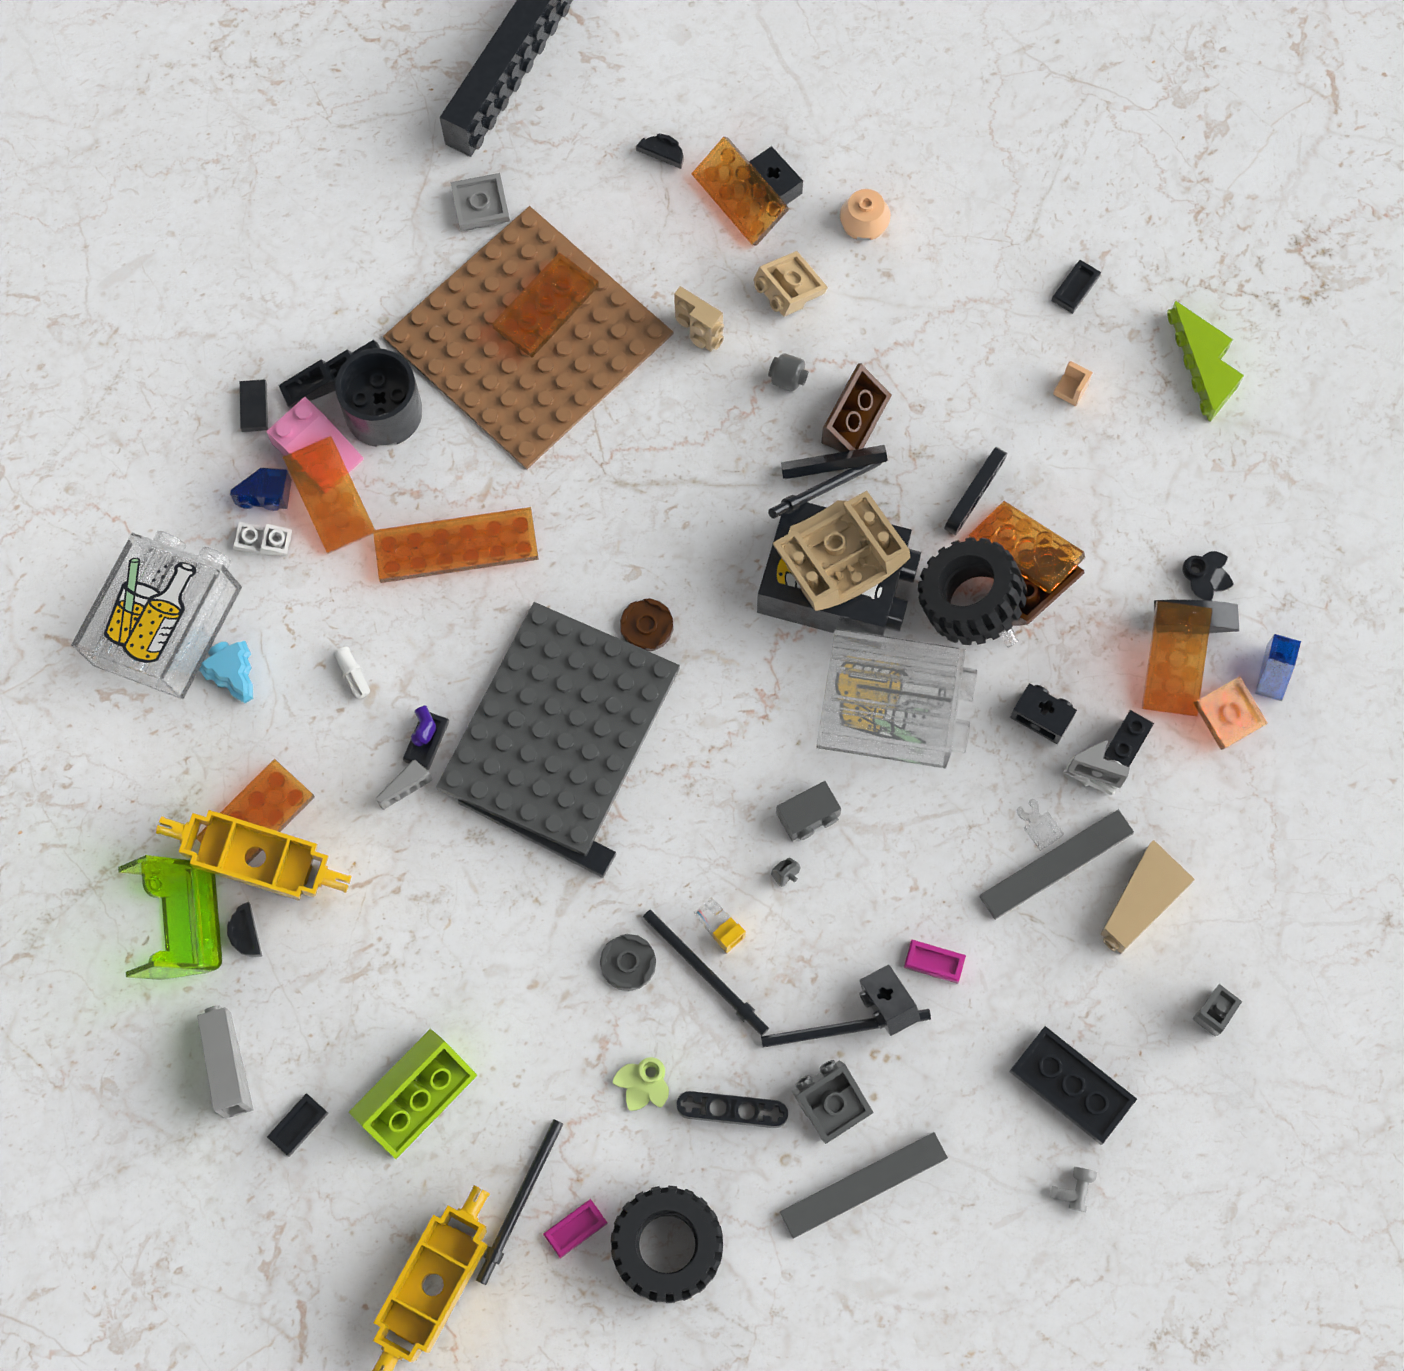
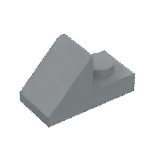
[1067,740,1130,788]

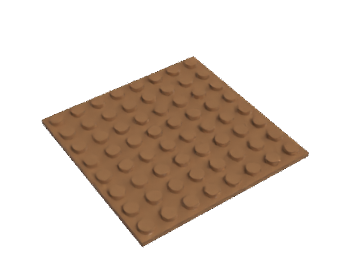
[383,206,674,469]

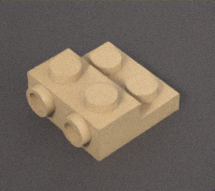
[753,251,828,317]
[674,286,724,352]

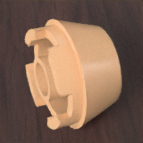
[840,189,890,240]

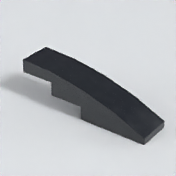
[278,339,381,408]

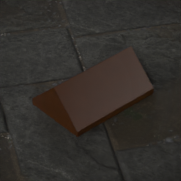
[821,363,892,452]
[1011,543,1085,626]

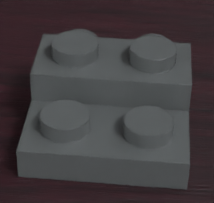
[792,1060,874,1144]

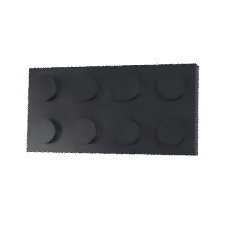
[1009,1026,1137,1145]

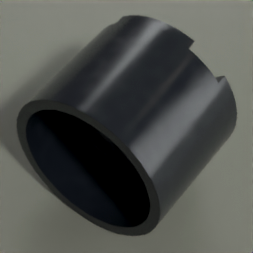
[335,348,422,447]

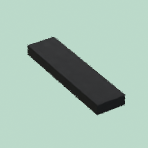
[781,445,888,479]

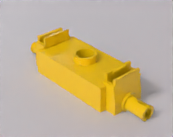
[156,810,352,901]
[372,1185,490,1371]

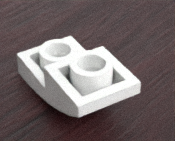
[233,522,292,556]

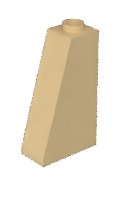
[1101,840,1195,954]

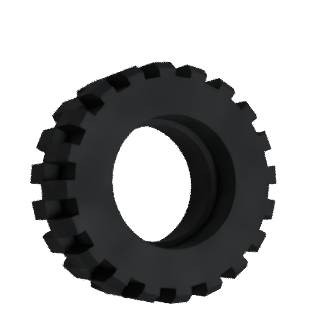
[917,537,1027,645]
[610,1185,723,1303]

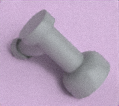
[1050,1167,1097,1212]

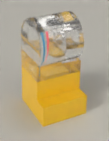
[694,897,746,954]

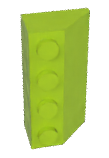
[348,1028,477,1159]

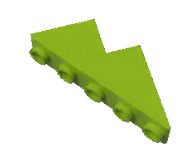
[1167,301,1244,422]

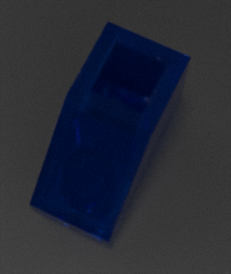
[230,468,292,511]
[1255,634,1301,701]

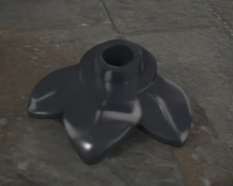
[1182,551,1234,601]

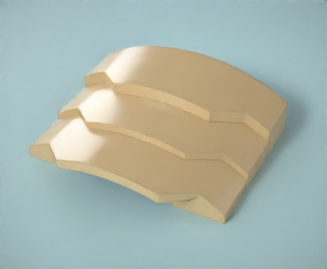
[773,491,910,611]

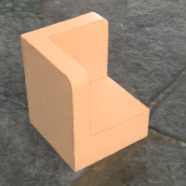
[1053,361,1093,406]

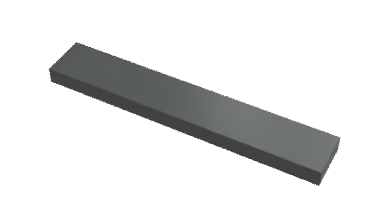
[979,809,1134,920]
[780,1132,948,1239]

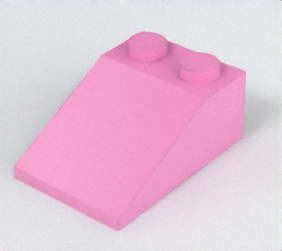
[266,397,363,494]

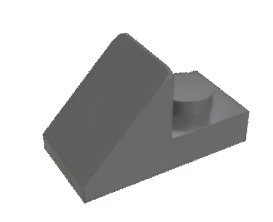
[1193,984,1242,1037]

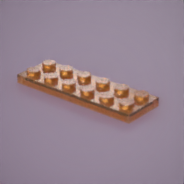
[373,507,539,583]

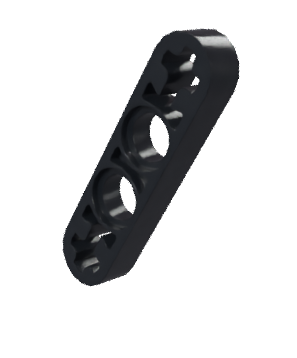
[944,447,1008,536]
[676,1091,788,1128]

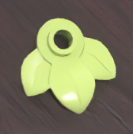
[613,1057,669,1111]

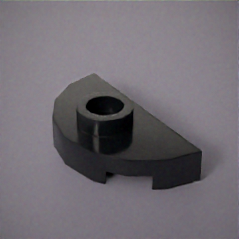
[636,133,684,169]
[227,901,263,957]

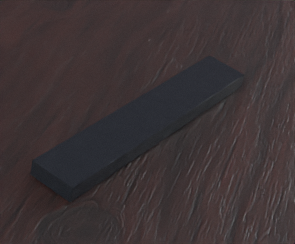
[458,799,616,878]

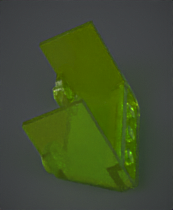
[118,855,222,980]

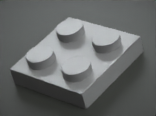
[450,173,510,231]

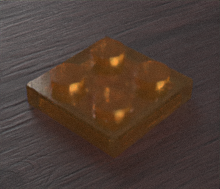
[1193,676,1268,750]

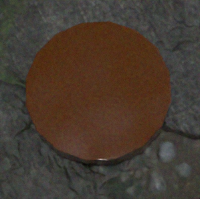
[620,598,674,651]

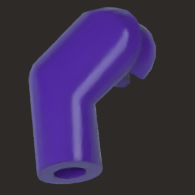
[411,705,436,746]

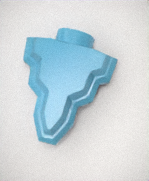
[198,641,253,703]

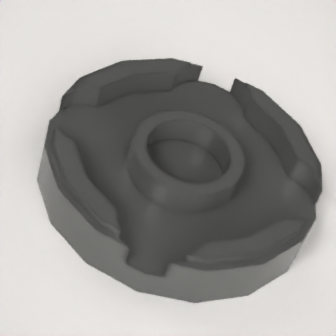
[600,934,656,991]

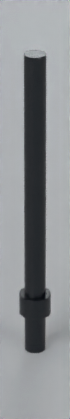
[768,463,882,519]
[643,909,769,1036]
[761,1009,931,1048]
[475,1119,564,1285]

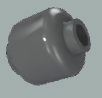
[768,353,809,391]

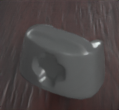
[771,858,801,887]

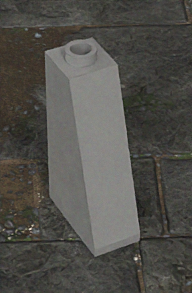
[197,1005,254,1118]

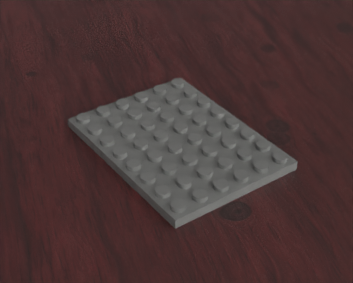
[436,602,680,856]

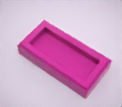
[904,939,966,984]
[543,1199,608,1259]

